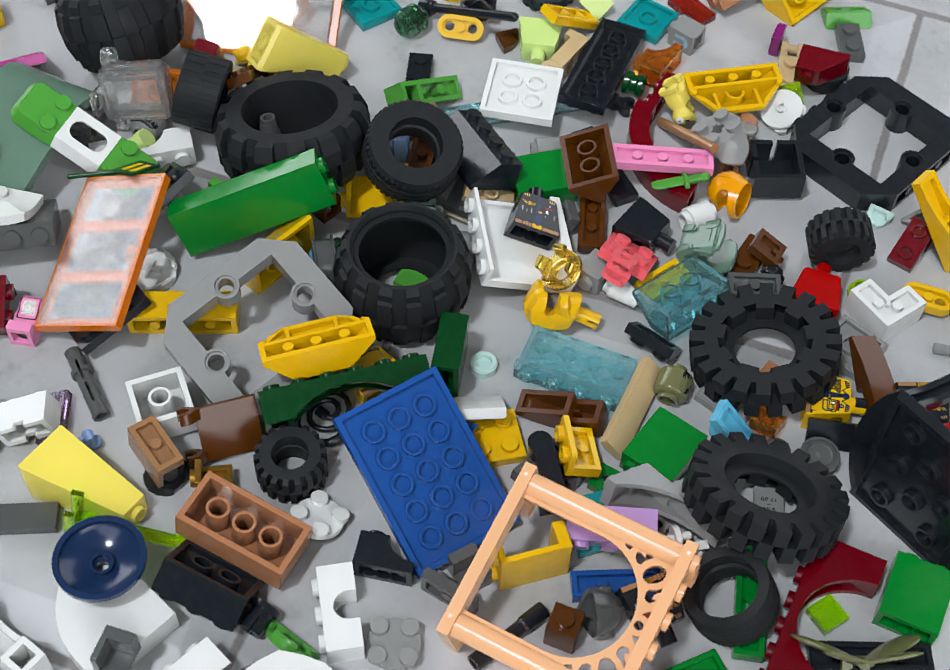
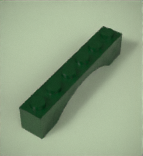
[258,352,430,432]

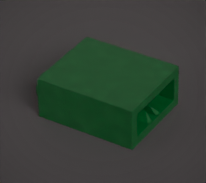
[431,312,469,397]

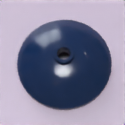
[51,515,148,603]

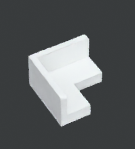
[844,278,927,342]

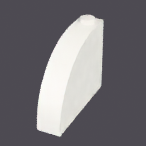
[55,565,180,670]

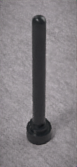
[418,0,519,22]

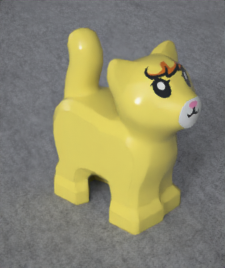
[658,73,697,125]

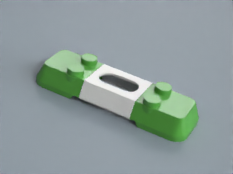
[11,83,161,201]

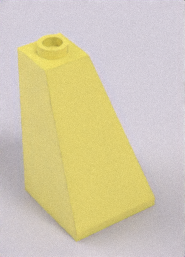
[247,14,349,76]
[18,425,149,525]

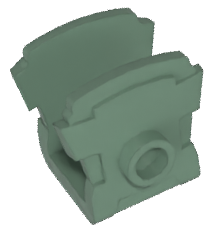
[676,219,738,277]

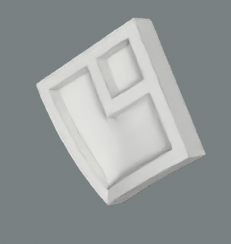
[0,186,44,226]

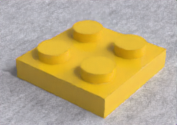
[467,408,527,468]

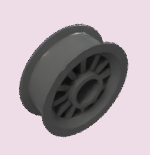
[310,235,336,286]

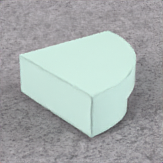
[866,203,894,229]

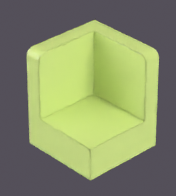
[577,0,614,20]

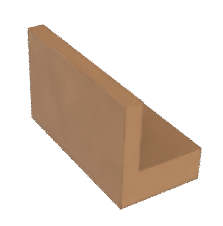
[127,414,184,488]

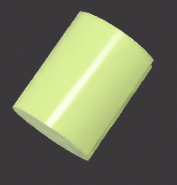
[128,128,156,149]

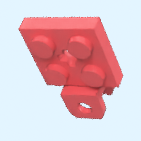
[596,232,658,287]

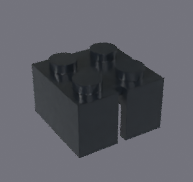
[745,140,806,198]

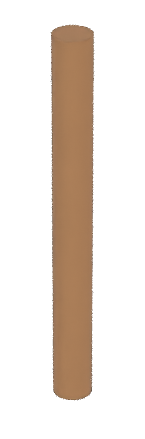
[657,117,719,153]

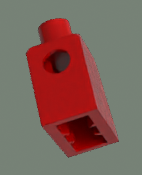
[793,263,841,318]

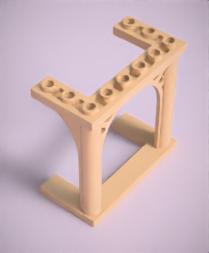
[436,461,702,670]

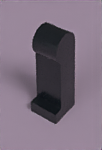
[528,431,565,517]

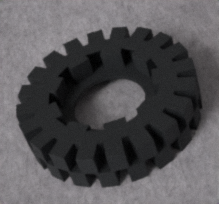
[689,283,842,418]
[682,432,850,564]

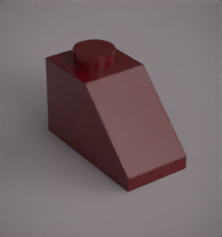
[793,44,851,86]

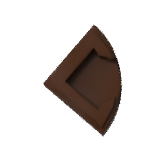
[495,28,519,54]

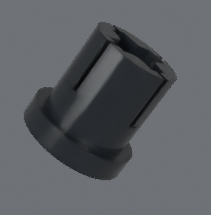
[239,597,280,639]

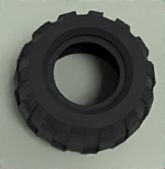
[54,0,185,74]
[333,201,472,345]

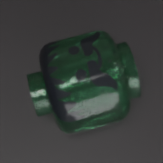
[394,3,428,38]

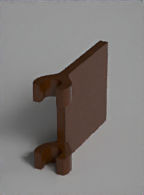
[176,393,262,469]

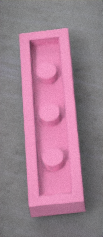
[612,143,714,176]

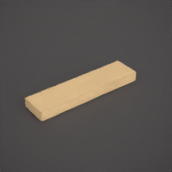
[600,356,660,460]

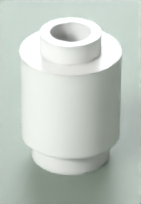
[677,200,717,230]

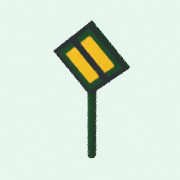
[67,160,160,179]

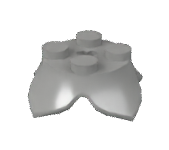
[691,108,757,166]

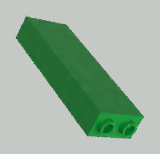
[167,148,339,257]

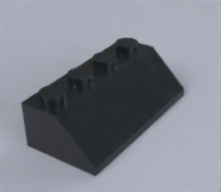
[449,108,523,190]

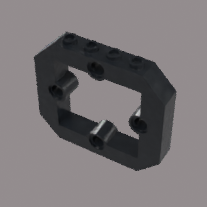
[790,76,950,211]

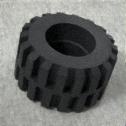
[805,207,876,272]
[253,423,329,504]

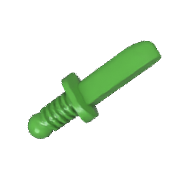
[651,172,710,190]

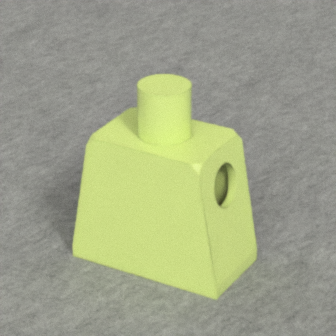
[518,16,563,65]

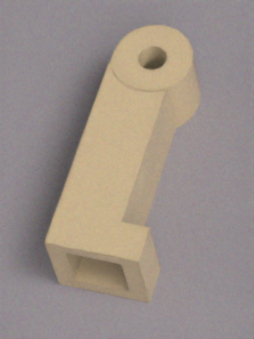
[540,28,590,80]

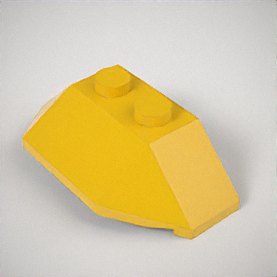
[683,62,783,113]
[257,315,376,380]

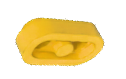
[437,14,484,41]
[903,282,950,317]

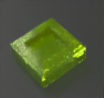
[805,594,850,636]

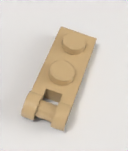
[778,41,803,95]

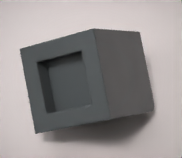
[447,542,492,590]
[90,625,141,670]

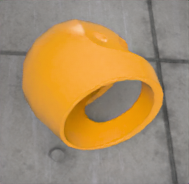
[707,171,752,219]

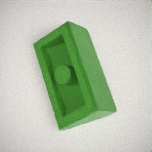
[820,6,872,30]

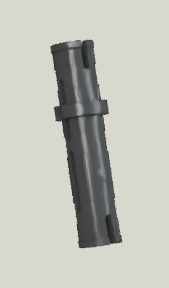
[64,346,110,422]

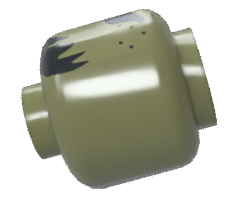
[653,363,693,407]

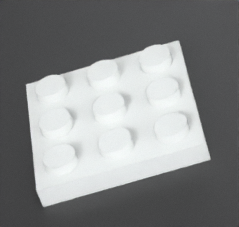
[479,58,564,127]

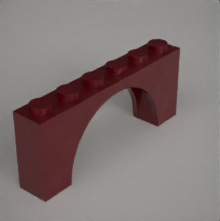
[759,540,887,670]

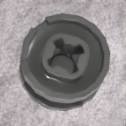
[800,437,840,475]

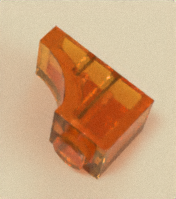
[632,42,684,89]

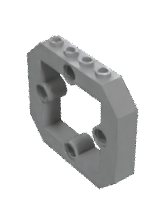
[163,238,353,421]

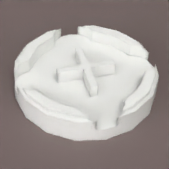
[125,248,178,291]

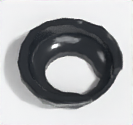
[143,459,190,496]

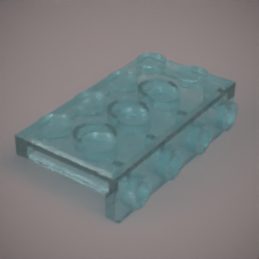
[513,325,637,412]

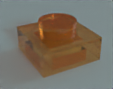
[748,406,787,439]

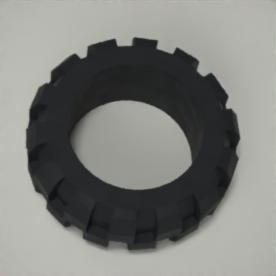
[214,69,371,187]

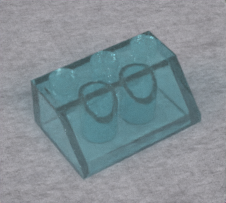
[632,255,729,341]

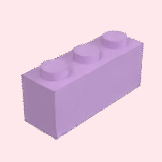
[566,505,658,554]

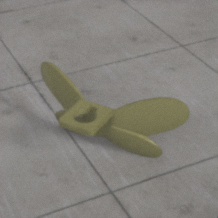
[789,634,923,670]

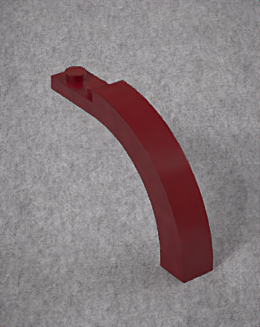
[627,71,698,213]

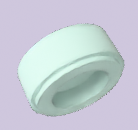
[470,351,498,379]

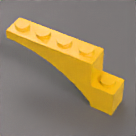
[911,170,950,272]

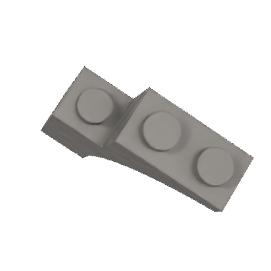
[599,463,731,548]

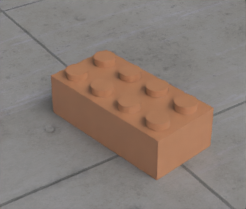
[175,471,312,590]

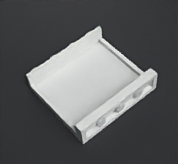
[464,187,579,293]

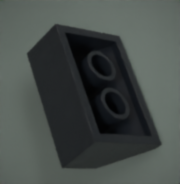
[151,539,265,632]

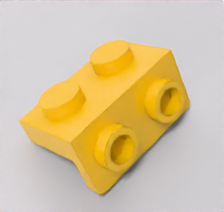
[554,415,602,478]

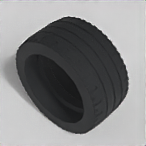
[682,546,780,647]

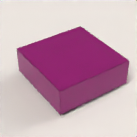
[768,23,787,57]

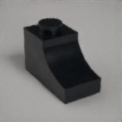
[352,530,414,587]

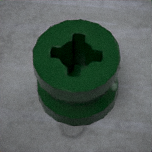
[621,70,648,98]

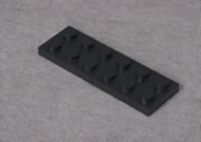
[557,18,647,116]

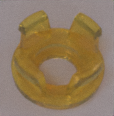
[535,243,582,291]

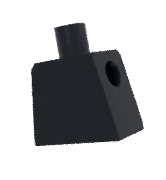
[611,196,676,254]

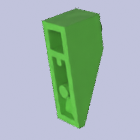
[384,75,462,106]

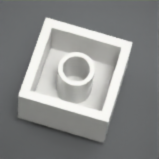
[125,366,198,438]

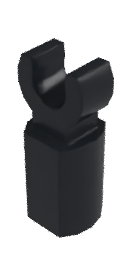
[607,93,636,117]

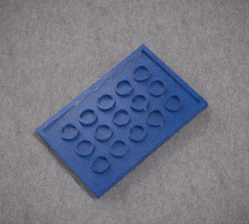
[332,366,520,579]

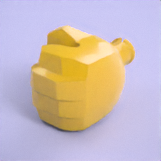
[523,279,601,330]

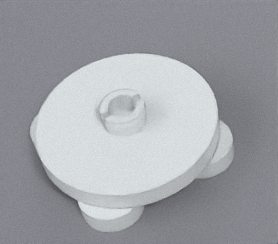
[757,89,807,135]
[289,490,350,540]

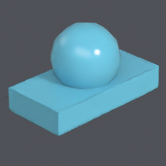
[709,399,755,440]

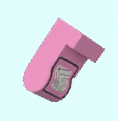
[5,295,44,348]

